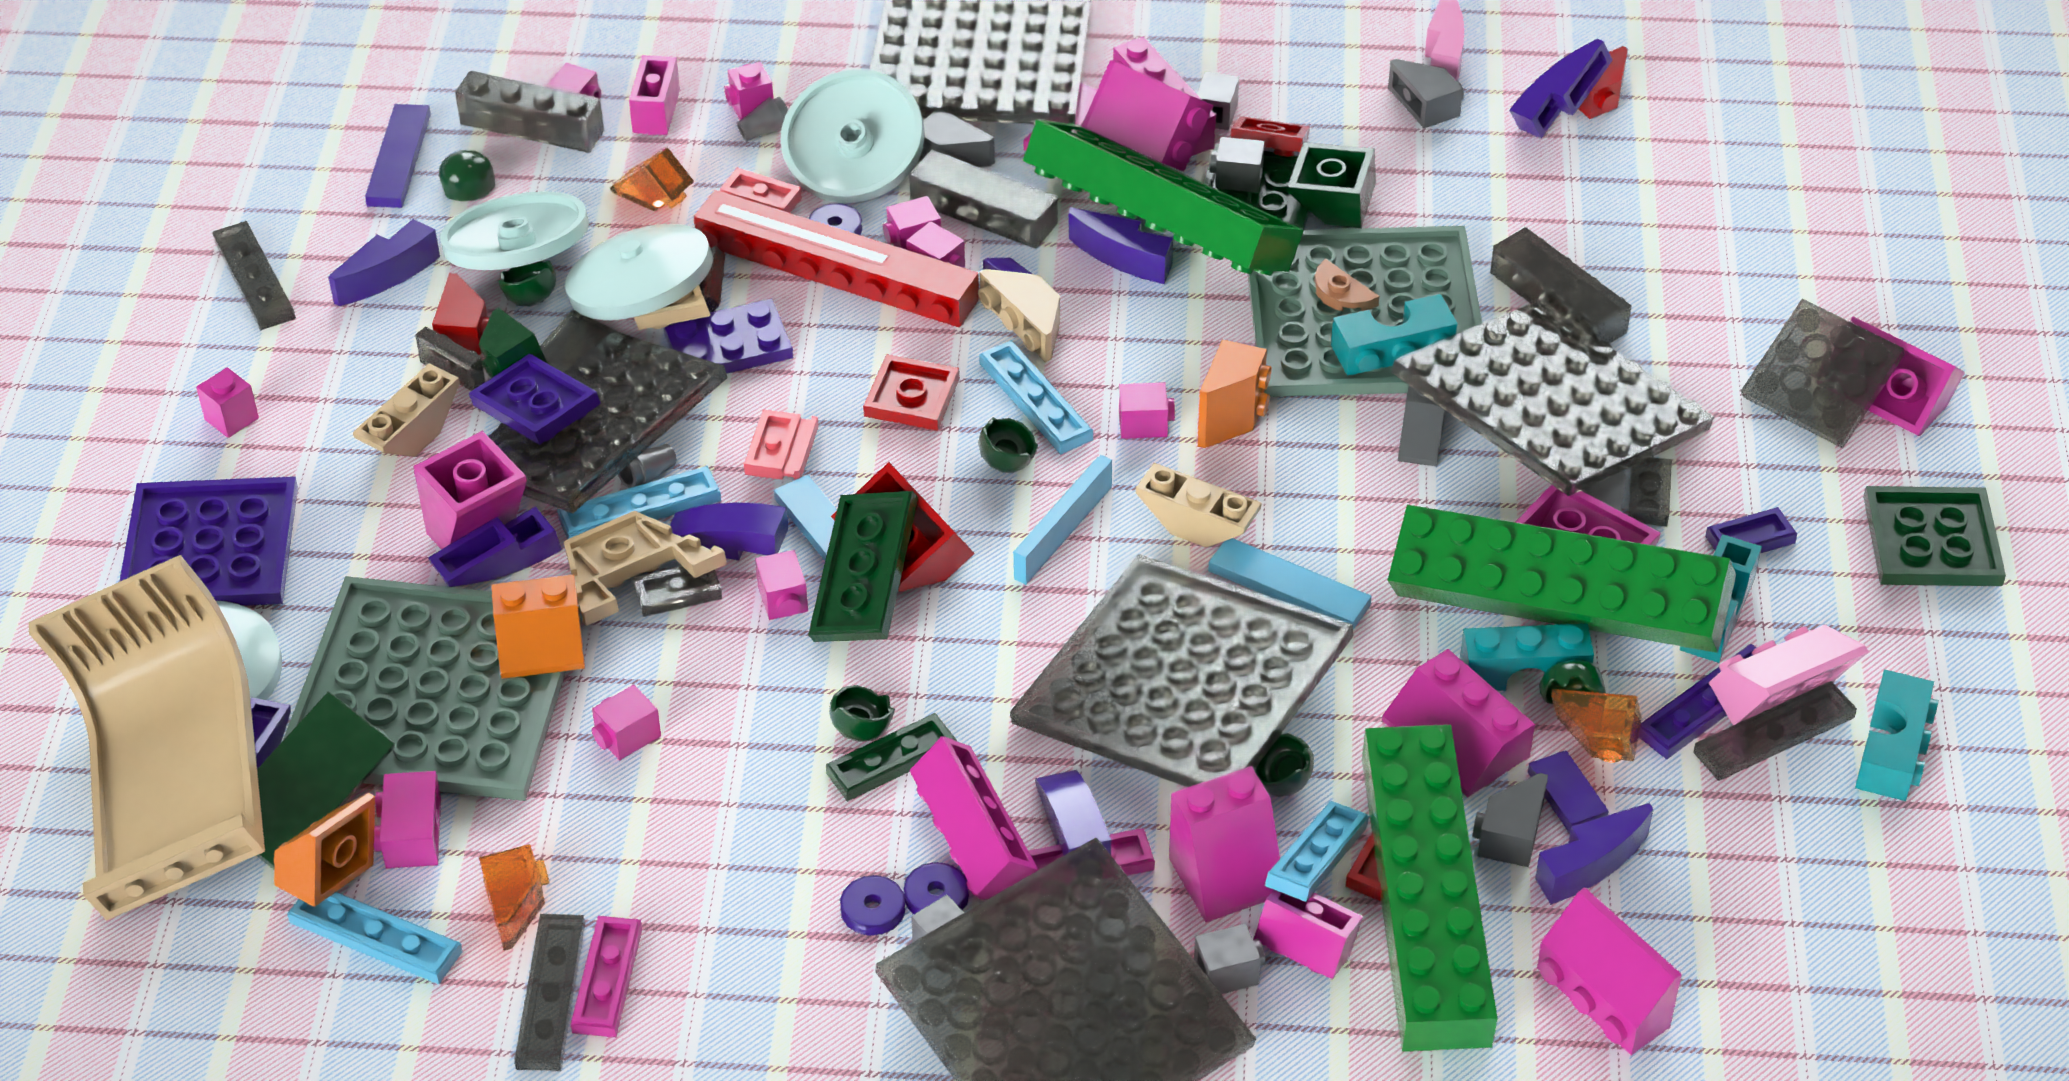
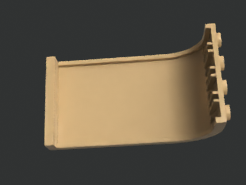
[28,555,265,921]

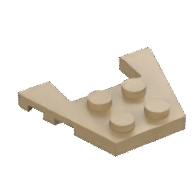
[564,511,727,626]

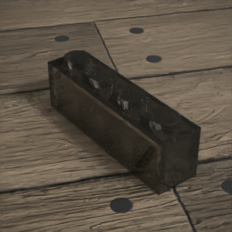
[455,70,604,153]
[909,150,1058,249]
[1490,227,1632,353]

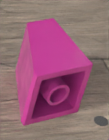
[1081,59,1214,172]
[413,430,527,549]
[1169,766,1280,923]

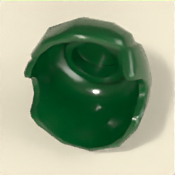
[438,150,496,201]
[498,260,556,306]
[978,417,1038,473]
[1539,659,1608,714]
[829,685,895,742]
[1246,733,1314,797]

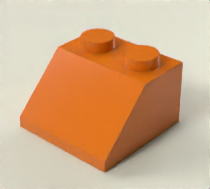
[1197,339,1272,448]
[491,574,585,679]
[274,793,375,907]

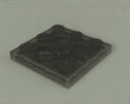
[1740,298,1905,449]

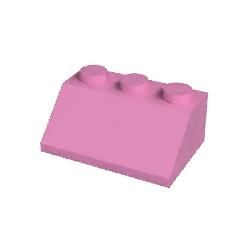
[1709,625,1869,727]

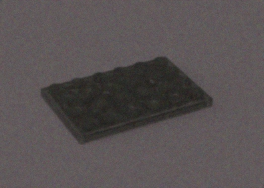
[488,331,728,514]

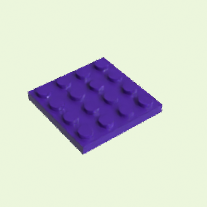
[119,476,298,606]

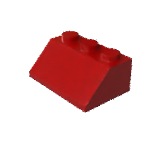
[831,462,975,592]

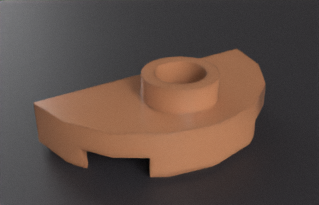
[1314,259,1380,311]

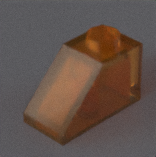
[609,147,694,212]
[1552,689,1642,763]
[479,844,550,951]

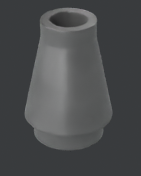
[736,96,788,141]
[616,444,676,488]

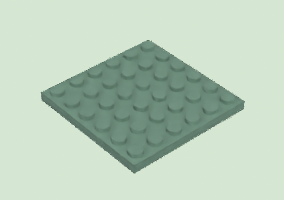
[1247,226,1492,397]
[283,576,583,801]

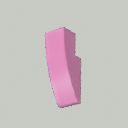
[1424,0,1465,81]

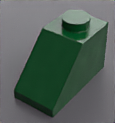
[478,307,548,378]

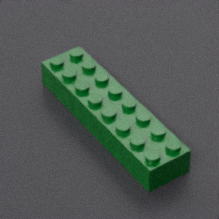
[1023,120,1304,276]
[1387,504,1736,653]
[1362,725,1498,1052]

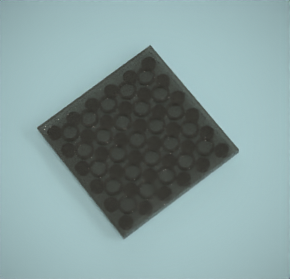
[869,0,1091,124]
[1391,300,1715,496]
[1010,554,1354,787]
[875,837,1256,1081]

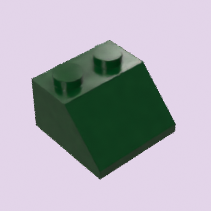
[1288,142,1376,228]

